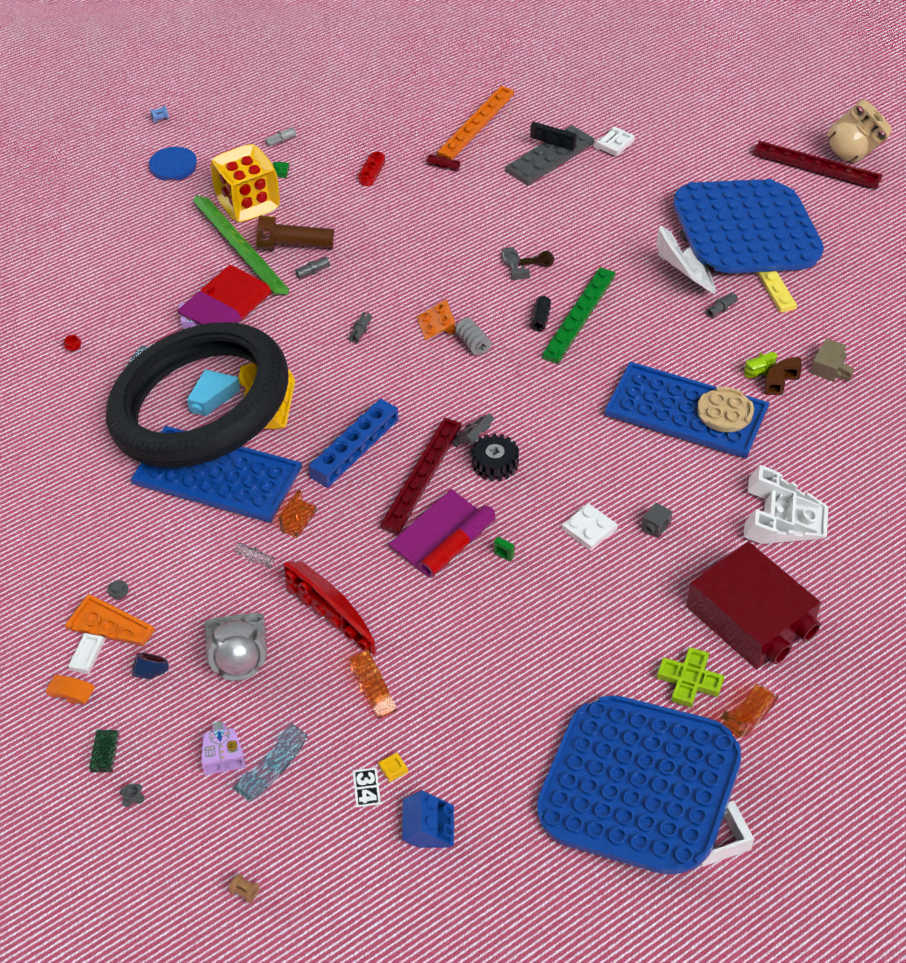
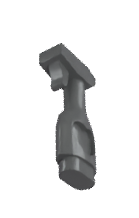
[501,247,530,280]

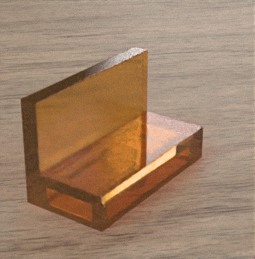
[278,490,317,538]

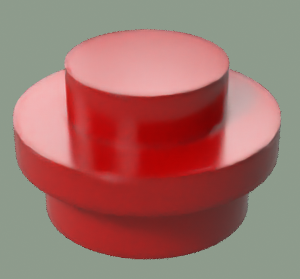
[63,335,81,351]

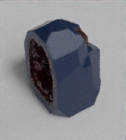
[132,653,169,679]

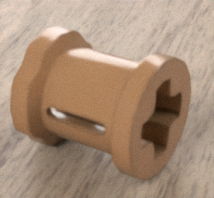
[229,874,260,903]

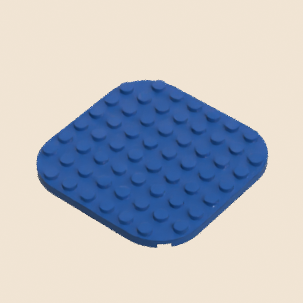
[673,179,824,273]
[537,696,741,874]

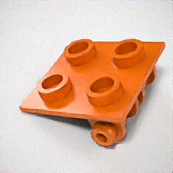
[417,299,456,340]

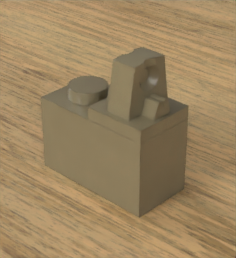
[810,338,854,382]

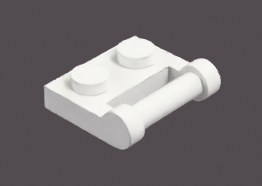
[593,127,635,157]

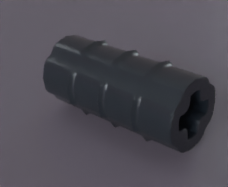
[530,296,551,332]

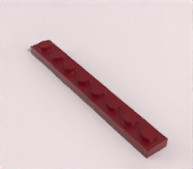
[753,140,883,189]
[381,417,461,534]

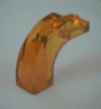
[720,684,779,738]

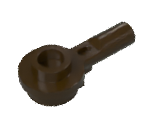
[520,251,554,267]

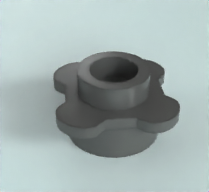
[120,784,145,807]

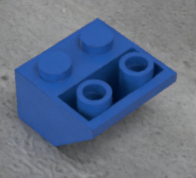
[402,790,454,848]

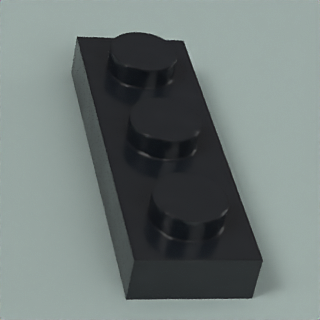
[530,122,577,150]

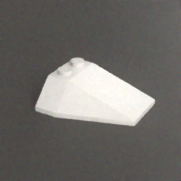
[656,226,717,294]

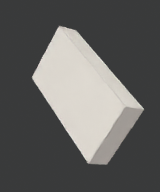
[68,633,105,674]

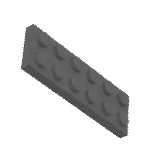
[505,125,594,186]

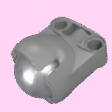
[204,613,267,681]

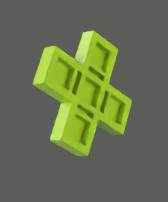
[657,647,725,708]

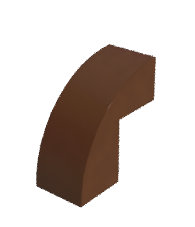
[764,357,802,395]

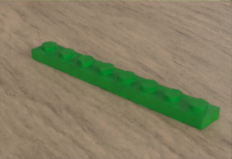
[542,267,616,365]

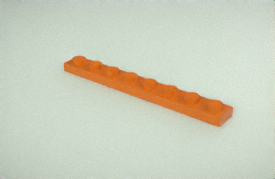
[437,86,514,160]

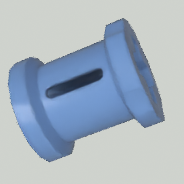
[150,105,169,123]

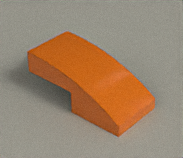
[45,675,95,704]

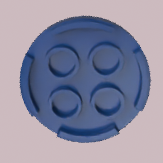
[149,147,197,181]

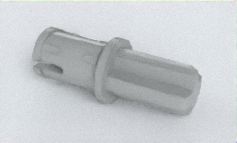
[265,127,296,146]

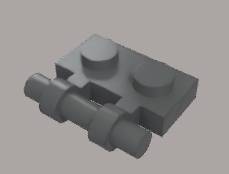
[452,413,494,447]

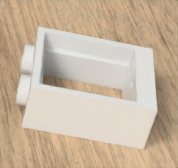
[701,801,754,867]

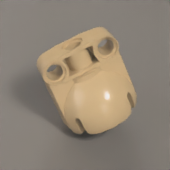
[827,99,892,163]

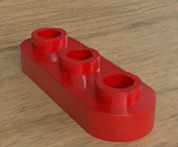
[358,151,385,186]

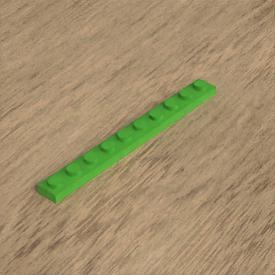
[193,195,290,295]

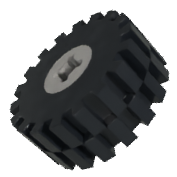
[471,433,519,481]

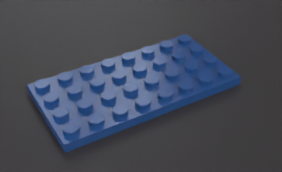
[605,361,770,458]
[131,426,302,523]

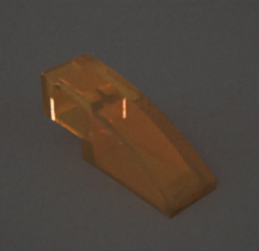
[349,650,397,720]

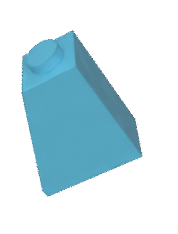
[187,369,240,416]

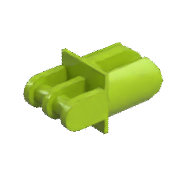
[744,352,777,378]

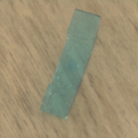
[233,723,308,802]

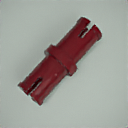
[427,154,460,171]

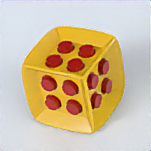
[211,144,280,222]

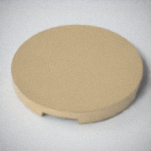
[697,387,754,432]

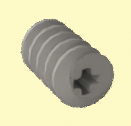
[455,318,492,355]

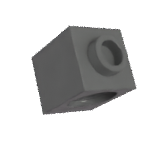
[642,503,673,538]

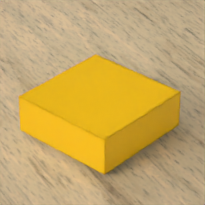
[378,753,408,783]

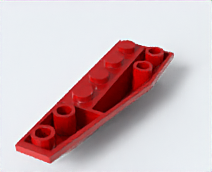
[283,561,376,655]

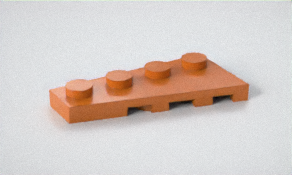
[64,593,155,646]

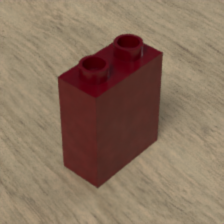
[686,541,821,670]

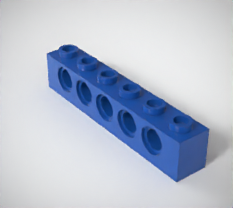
[309,398,399,488]

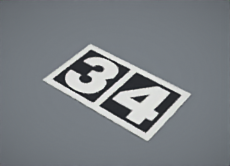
[353,768,381,807]

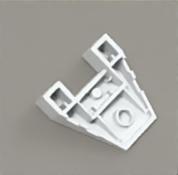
[744,465,828,544]

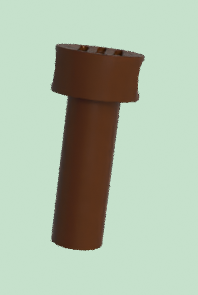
[256,216,334,250]

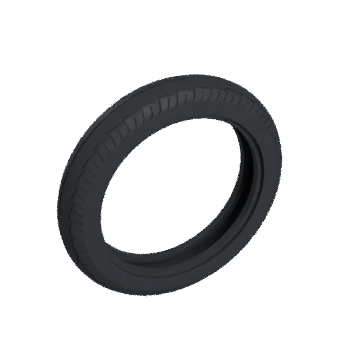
[106,322,289,468]

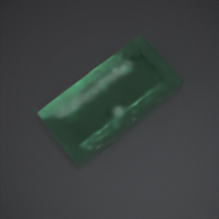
[89,730,119,773]

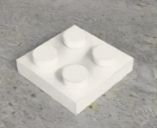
[562,503,618,551]

